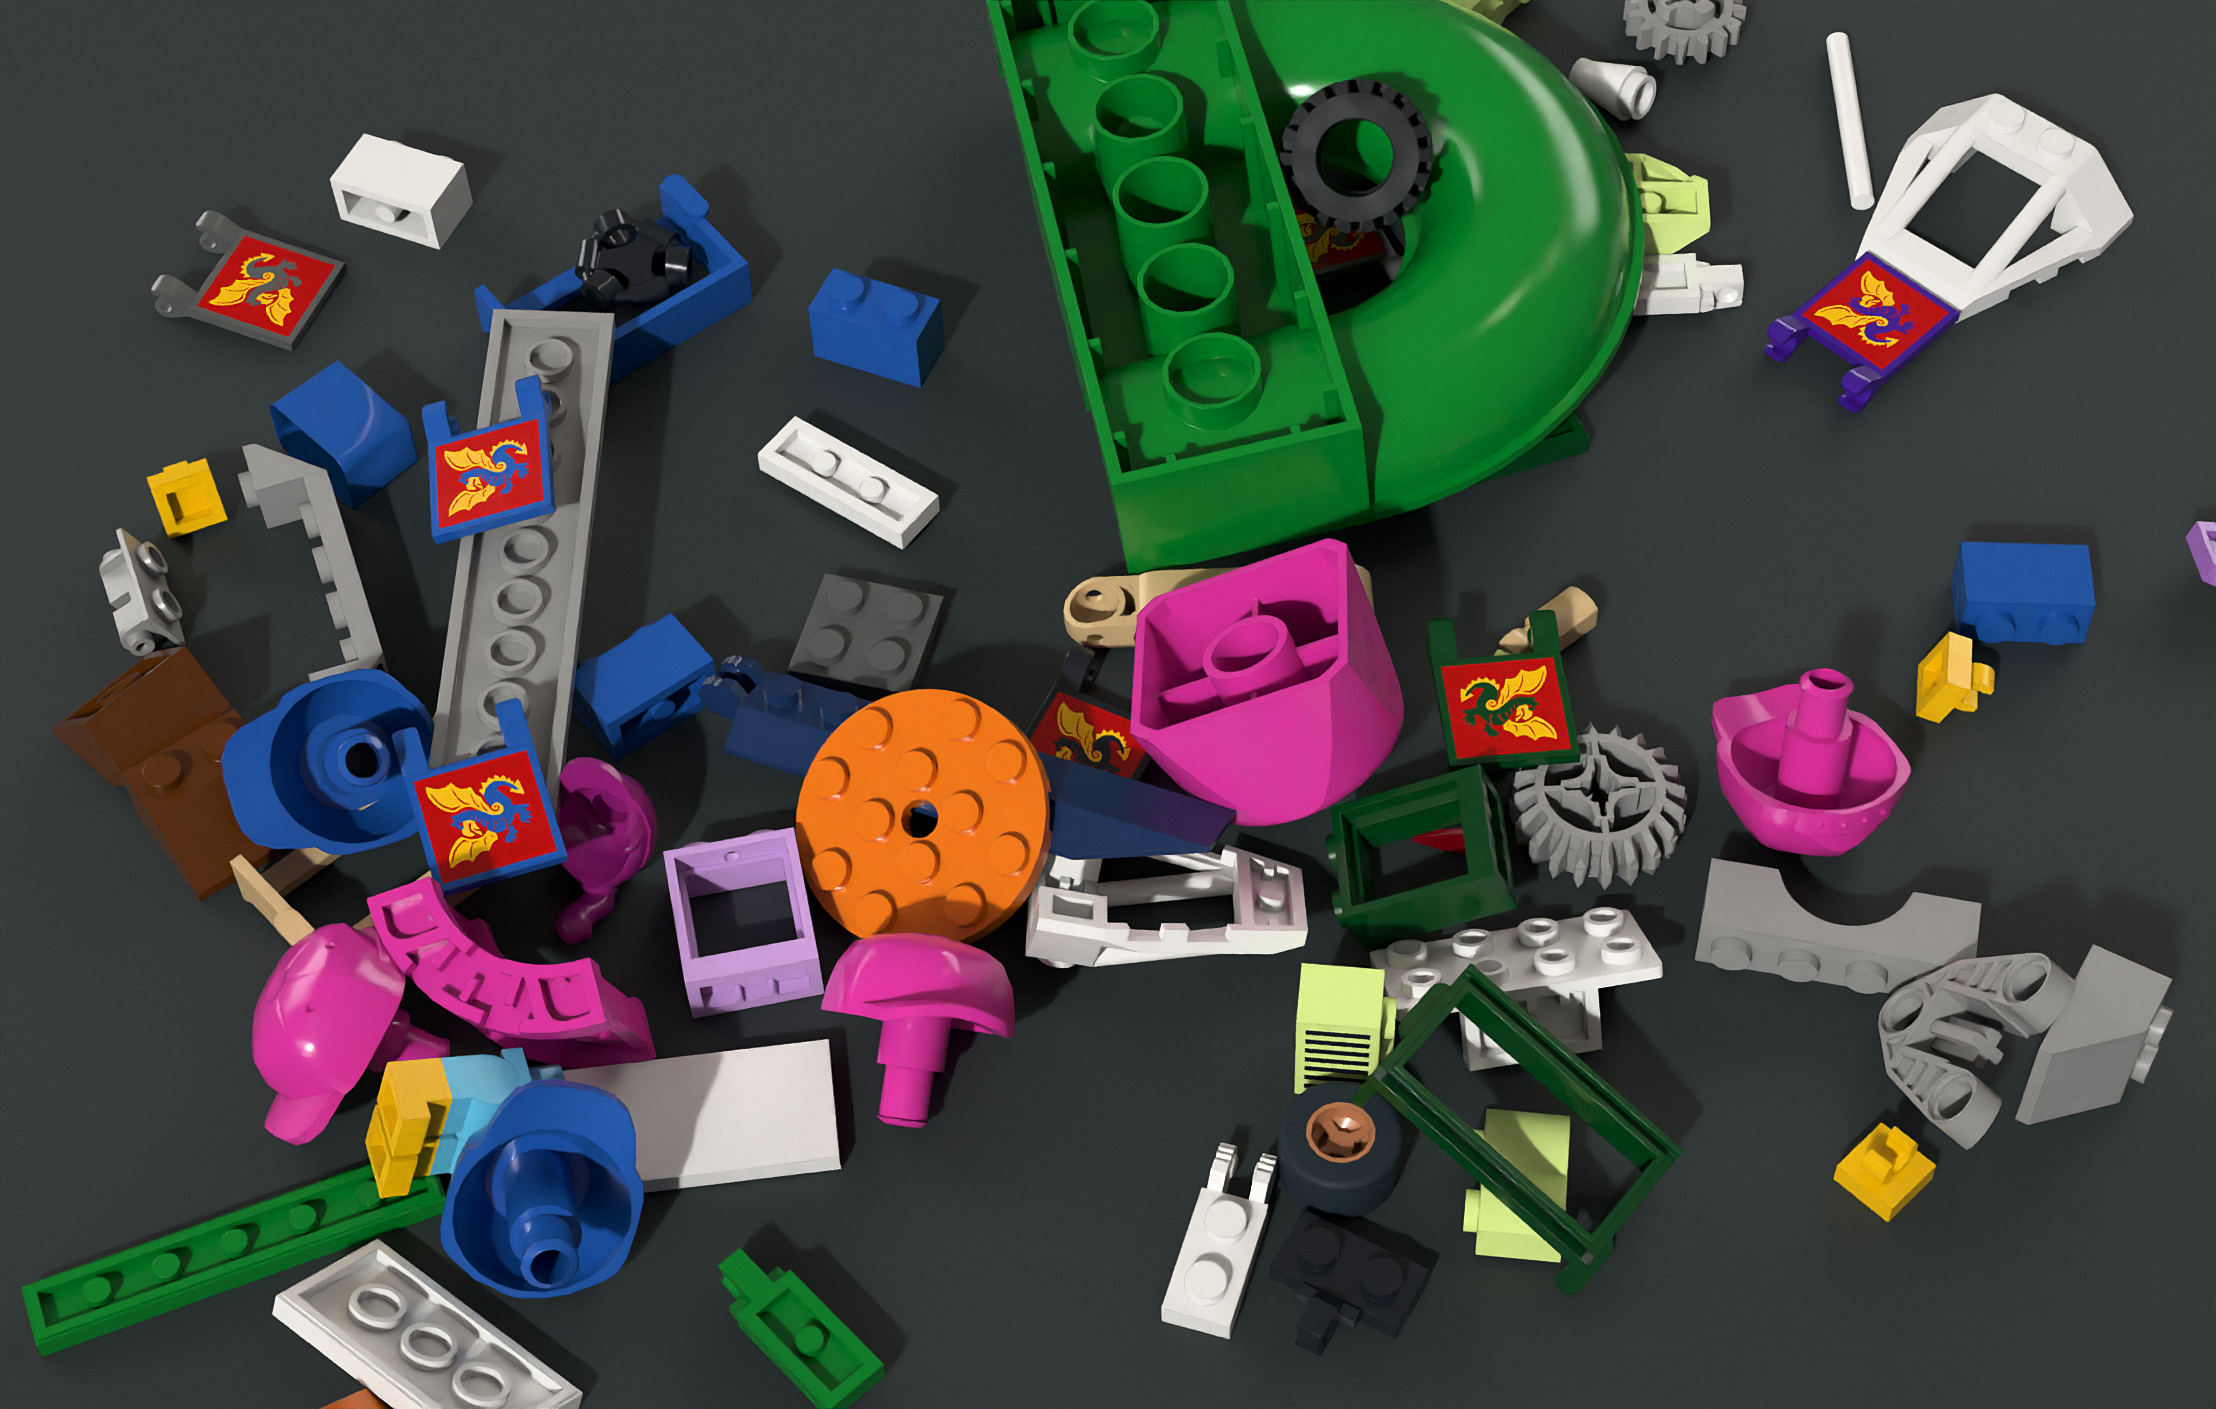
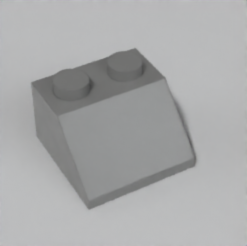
[2015,944,2175,1125]

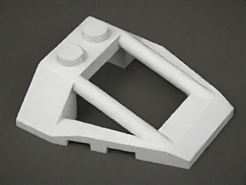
[1855,94,2134,323]
[1025,845,1308,968]

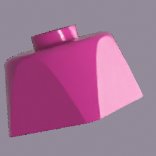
[1130,538,1404,826]

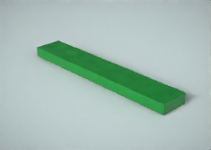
[21,1163,446,1357]

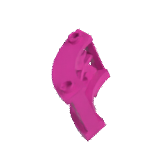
[366,876,656,1070]

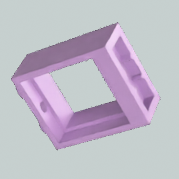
[663,827,825,1019]

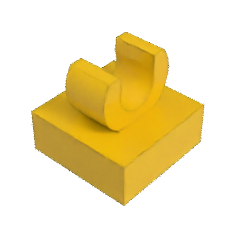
[147,458,228,539]
[1916,631,1995,723]
[1833,1122,1936,1222]

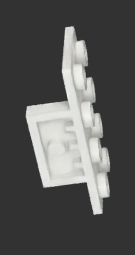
[1370,907,1663,1071]

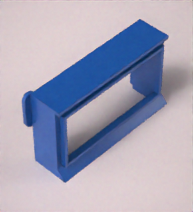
[474,174,753,385]

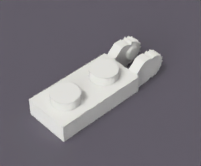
[1161,1142,1278,1339]

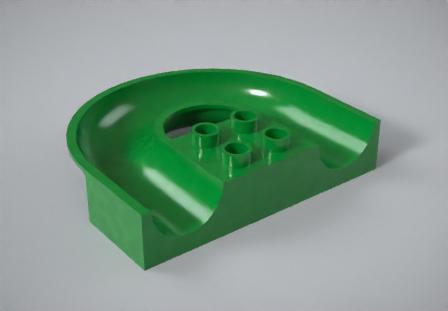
[985,0,1645,576]

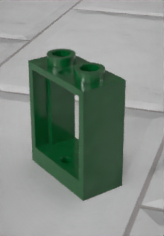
[1326,764,1517,950]

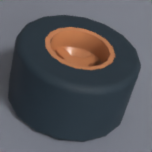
[1278,1081,1403,1219]

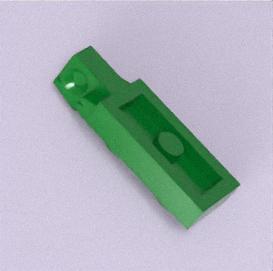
[718,1248,885,1409]

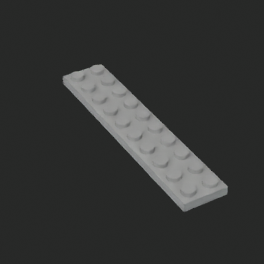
[428,309,616,823]

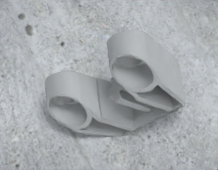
[1878,953,2076,1150]

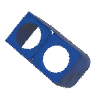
[269,360,419,511]

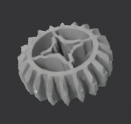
[1509,722,1687,891]

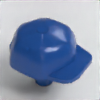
[221,669,435,855]
[440,1079,644,1298]

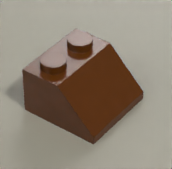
[51,646,232,787]
[120,709,290,902]

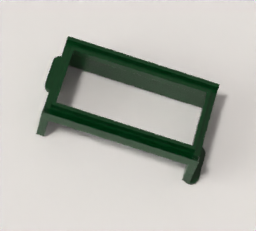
[1351,963,1684,1295]

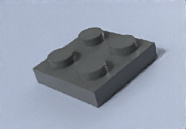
[787,573,945,702]

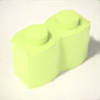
[1463,1108,1570,1262]

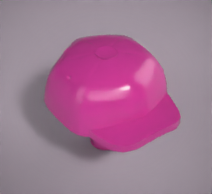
[1711,668,1911,857]
[252,923,450,1145]
[821,932,1015,1128]

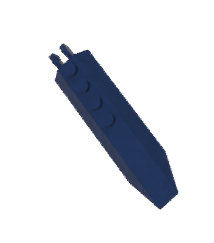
[697,654,1236,860]

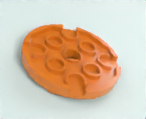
[796,689,1053,945]

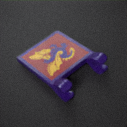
[1764,251,1960,413]

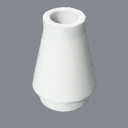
[1569,58,1656,121]

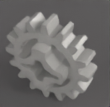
[1623,0,1746,65]

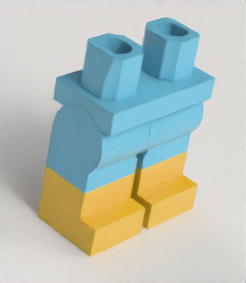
[365,1047,565,1198]

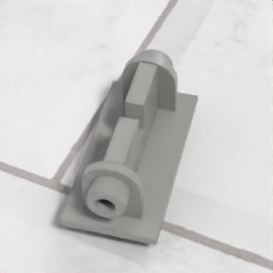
[99,528,186,656]

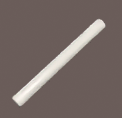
[1826,32,1874,210]

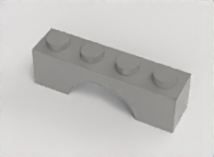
[1695,858,1982,994]

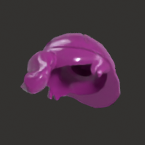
[555,757,658,945]

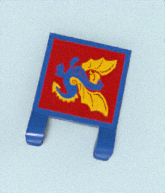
[422,374,556,544]
[392,698,569,897]

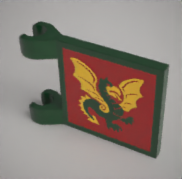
[1426,610,1581,773]

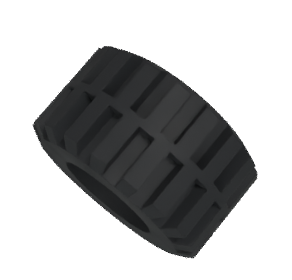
[1280,78,1433,233]

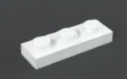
[757,416,940,550]

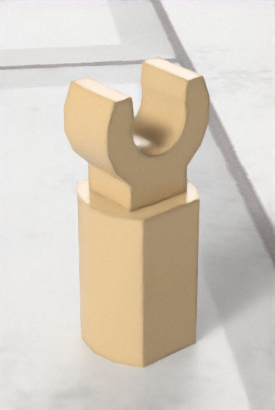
[1499,586,1598,654]

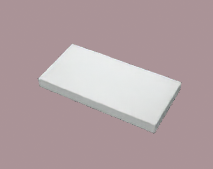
[563,1039,841,1193]
[272,1238,583,1409]

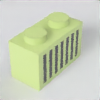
[1294,963,1397,1094]

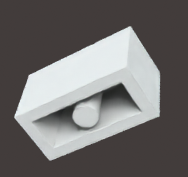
[330,133,473,250]

